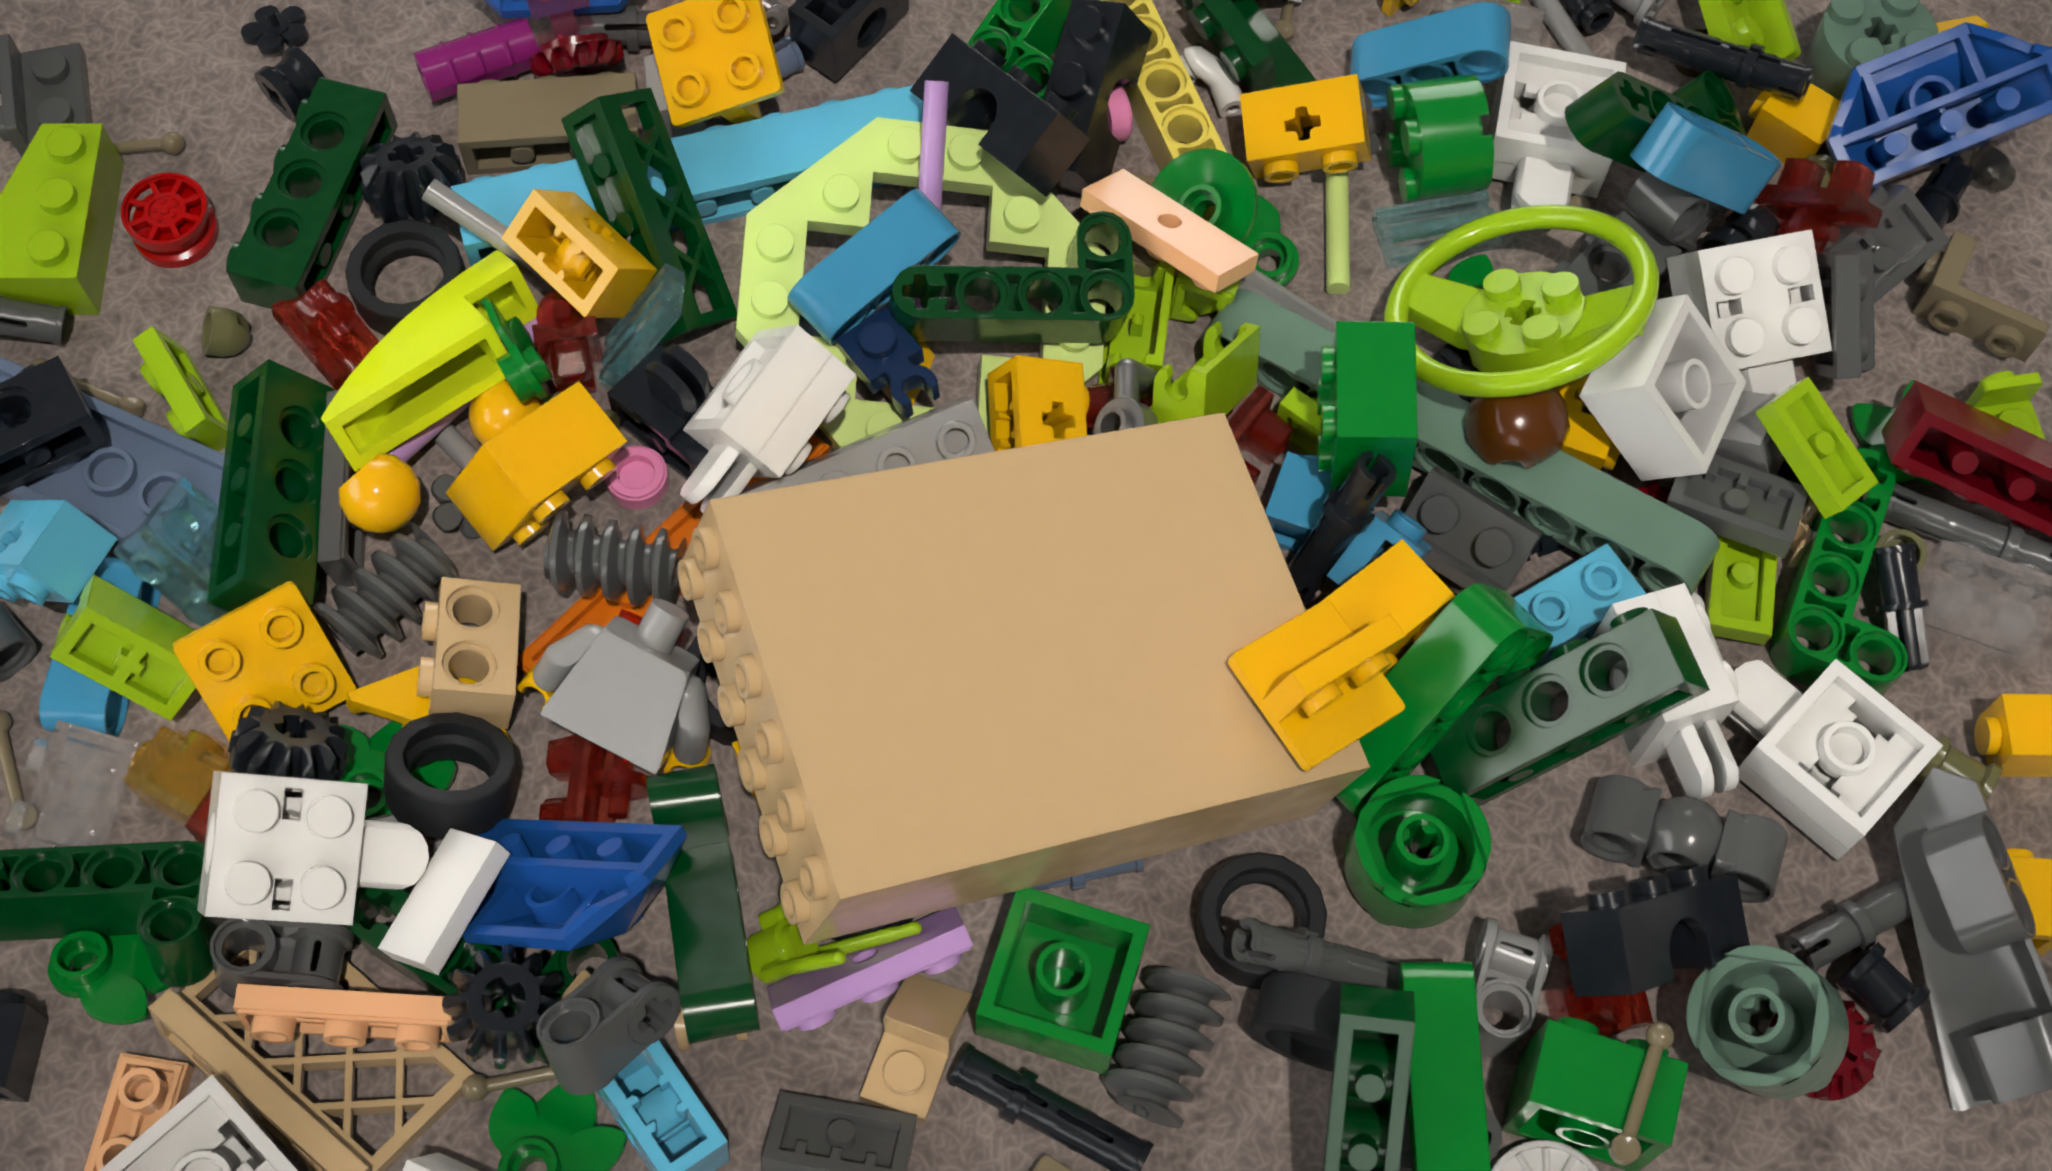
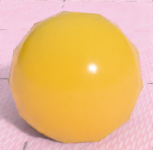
[469,379,545,445]
[338,453,421,533]

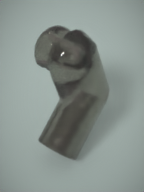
[1956,142,2016,192]

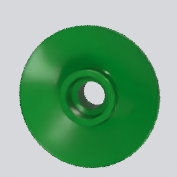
[1151,148,1258,243]

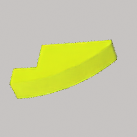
[321,249,542,472]

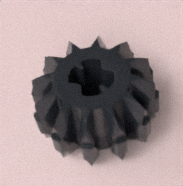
[360,132,464,223]
[228,701,348,798]
[442,943,562,1070]

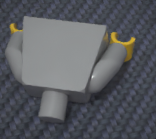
[517,598,712,775]

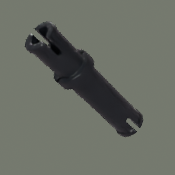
[1632,16,1815,103]
[1288,451,1397,606]
[948,1044,1154,1171]

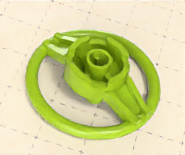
[1384,205,1659,398]

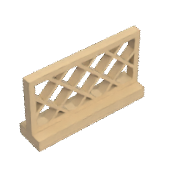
[148,950,475,1171]

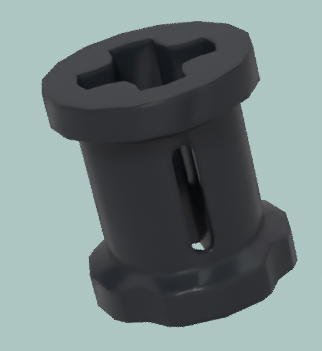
[1835,942,1931,1034]

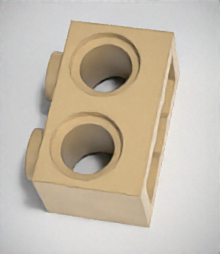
[417,577,521,729]

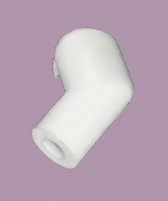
[1180,46,1242,118]

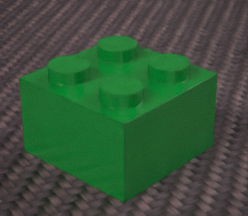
[1317,321,1418,497]
[975,888,1150,1075]
[1501,1017,1689,1171]

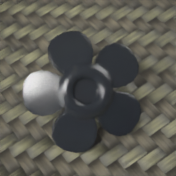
[241,5,308,54]

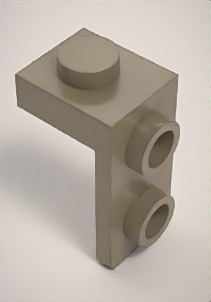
[1912,230,2050,362]

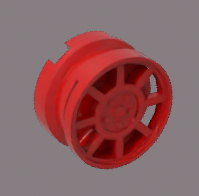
[121,172,219,268]

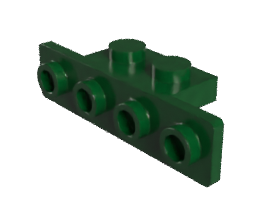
[1180,0,1317,133]

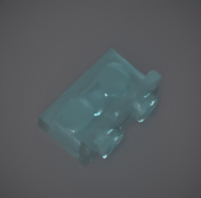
[113,476,229,627]

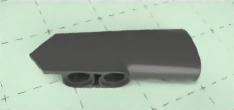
[1893,767,2052,1112]

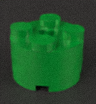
[1384,74,1494,203]
[1344,775,1491,929]

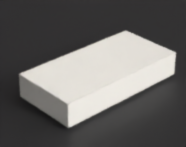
[378,828,510,975]

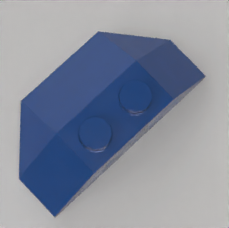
[1825,22,2052,196]
[462,818,687,951]

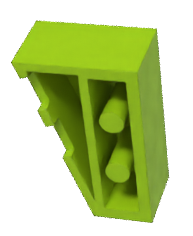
[0,123,124,315]

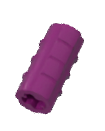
[413,17,539,103]

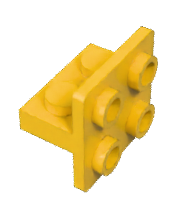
[646,0,784,128]
[173,581,356,742]
[1228,600,1406,771]

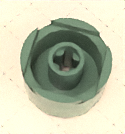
[1803,0,1938,101]
[1686,945,1849,1099]

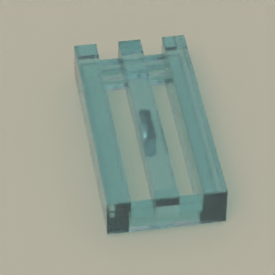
[1372,189,1504,269]
[599,263,685,387]

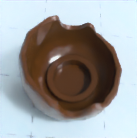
[1464,388,1570,469]

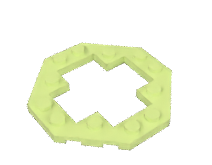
[735,117,1108,450]

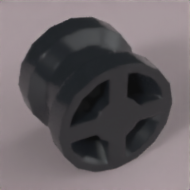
[255,45,325,121]

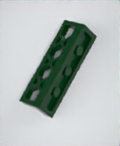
[561,87,737,348]

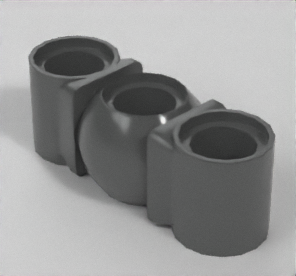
[1580,775,1788,903]

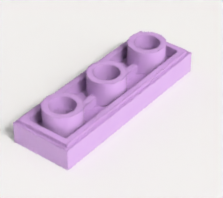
[767,907,973,1031]

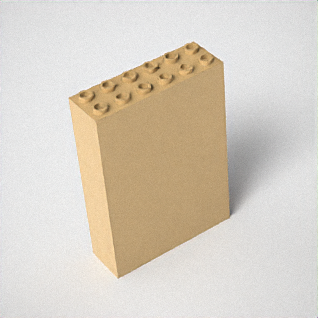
[677,412,1370,945]

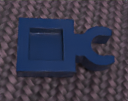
[835,307,940,418]

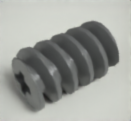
[544,509,687,607]
[312,521,458,659]
[1104,967,1231,1129]

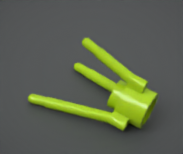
[747,902,922,984]

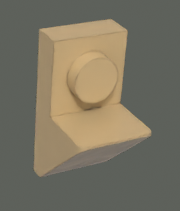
[860,974,973,1124]

